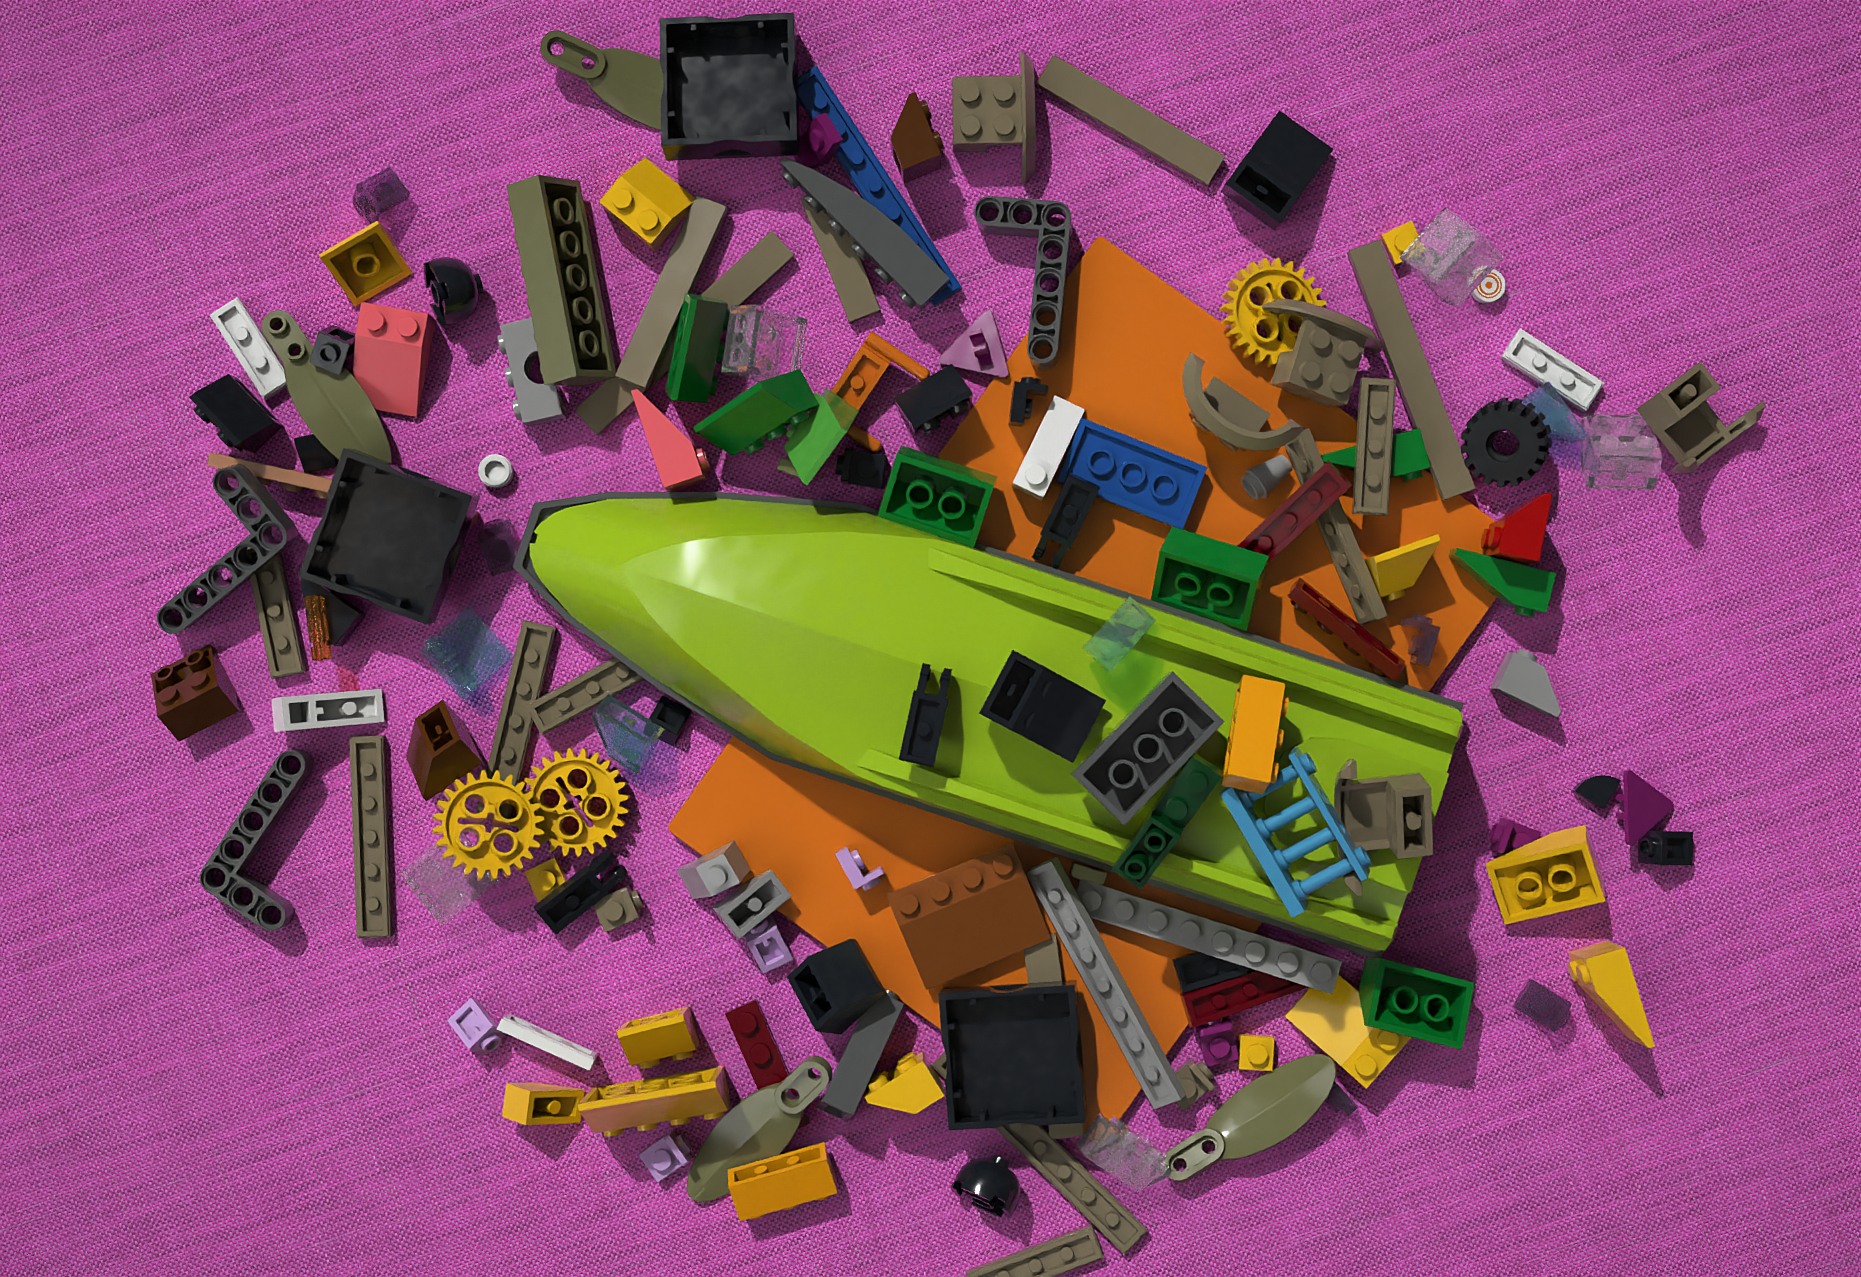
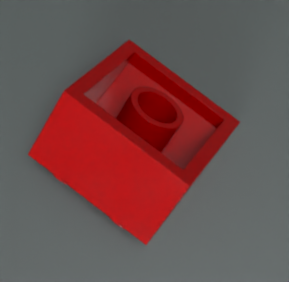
[1481,493,1552,565]

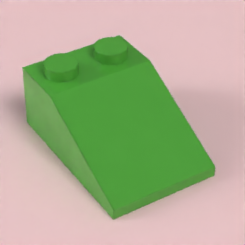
[784,388,859,486]

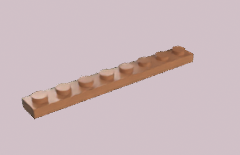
[207,452,479,525]

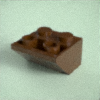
[890,92,945,183]
[151,644,239,742]
[406,700,482,801]

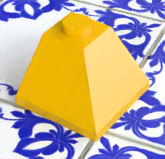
[1365,534,1441,602]

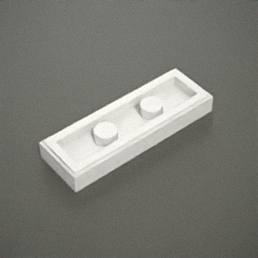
[210,297,287,400]
[1500,328,1604,412]
[497,1014,599,1071]

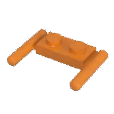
[831,331,930,453]

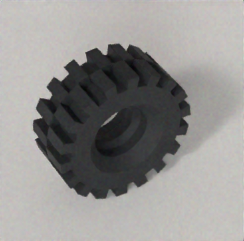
[1460,397,1552,487]

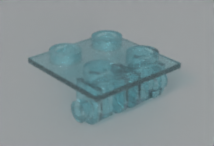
[419,606,514,701]

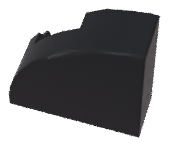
[1572,775,1621,809]

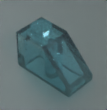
[1521,381,1588,443]
[1082,596,1156,672]
[591,694,665,774]

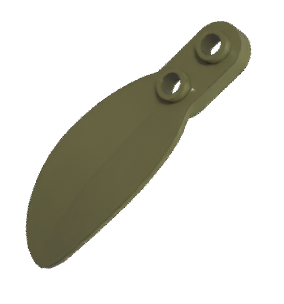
[540,30,664,131]
[261,310,392,463]
[1162,1054,1337,1183]
[686,1056,833,1202]

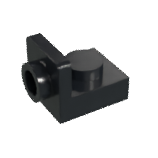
[310,325,355,374]
[1008,377,1048,427]
[836,448,886,489]
[1638,830,1693,866]

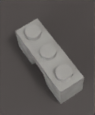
[497,318,567,427]

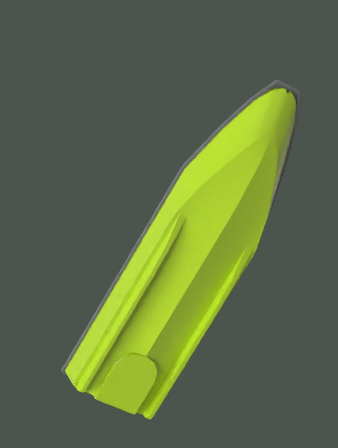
[513,492,1464,959]

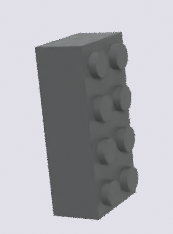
[1070,671,1225,825]

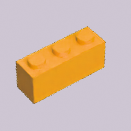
[1221,674,1289,794]
[728,1142,838,1221]

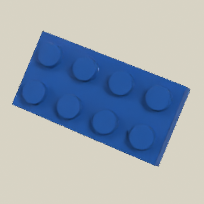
[1056,418,1207,530]

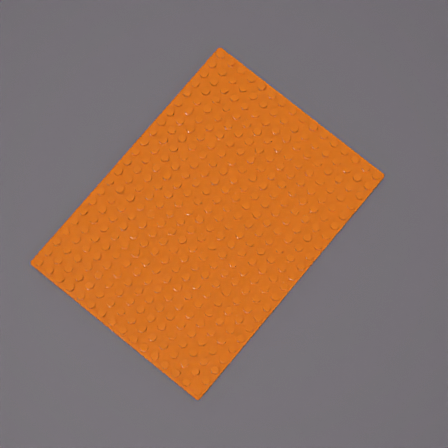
[668,237,1496,1143]

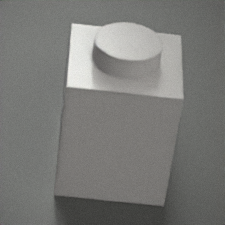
[1489,649,1561,717]
[677,841,751,899]
[712,869,791,939]

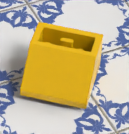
[864,1051,945,1114]

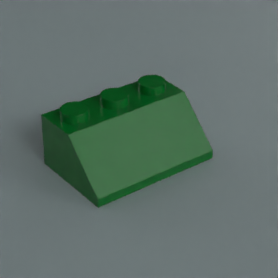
[665,293,732,403]
[693,369,819,456]
[877,445,997,548]
[1151,527,1269,631]
[1359,958,1474,1050]

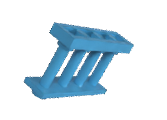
[1220,747,1372,918]

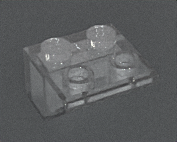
[1399,207,1504,307]
[1581,414,1663,489]
[1076,1113,1172,1192]

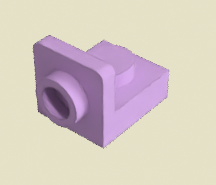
[835,846,885,891]
[744,913,793,974]
[447,997,506,1055]
[639,1130,692,1183]

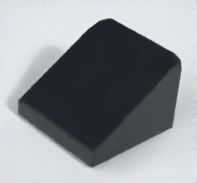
[294,434,338,473]
[645,696,692,746]

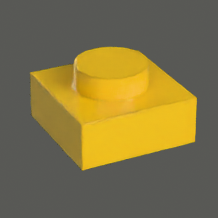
[1380,221,1426,267]
[524,857,567,902]
[1237,1034,1275,1071]

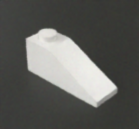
[1012,395,1085,501]
[271,689,384,732]

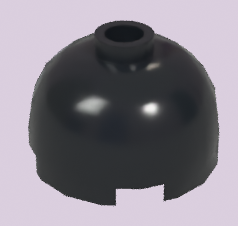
[423,257,483,326]
[951,1155,1020,1218]

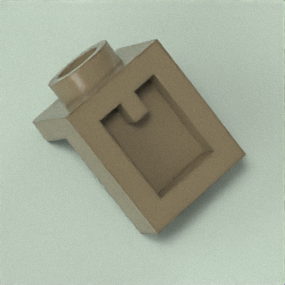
[593,885,645,932]
[1175,1058,1216,1111]

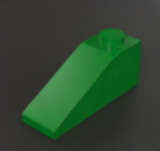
[1321,428,1431,482]
[1449,548,1556,618]

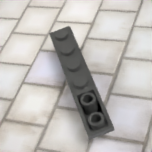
[779,157,950,311]

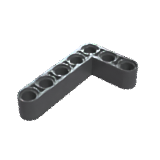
[974,196,1072,370]
[157,464,297,634]
[199,750,314,931]

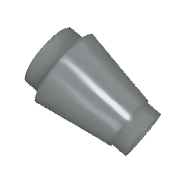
[1241,454,1292,500]

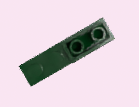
[1112,753,1223,889]

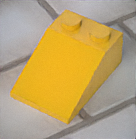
[1486,825,1606,925]
[1567,941,1655,1048]
[1284,974,1411,1089]

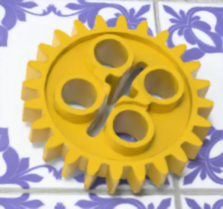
[1219,258,1327,367]
[521,748,630,857]
[432,770,544,881]

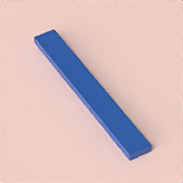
[798,66,962,307]

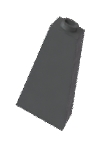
[817,989,904,1122]

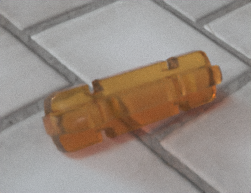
[304,594,332,661]

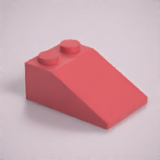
[353,302,436,418]
[631,389,711,492]

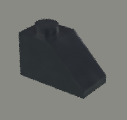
[301,578,366,648]

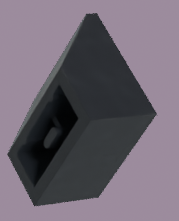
[894,364,973,437]
[189,374,283,453]
[787,939,886,1035]

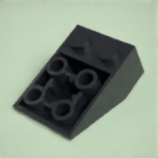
[1221,110,1333,231]
[979,650,1106,763]

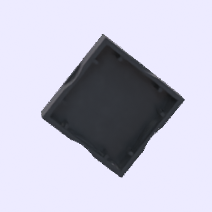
[659,13,800,161]
[298,448,480,624]
[938,980,1087,1130]

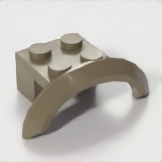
[952,51,1036,184]
[1262,298,1382,407]
[1182,352,1304,451]
[1636,362,1765,474]
[1334,759,1433,896]

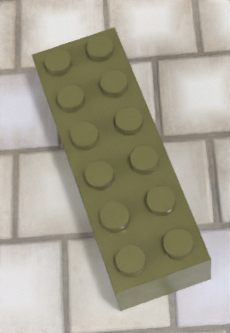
[507,175,616,386]

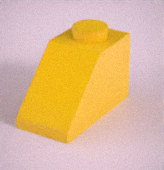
[502,1082,585,1125]

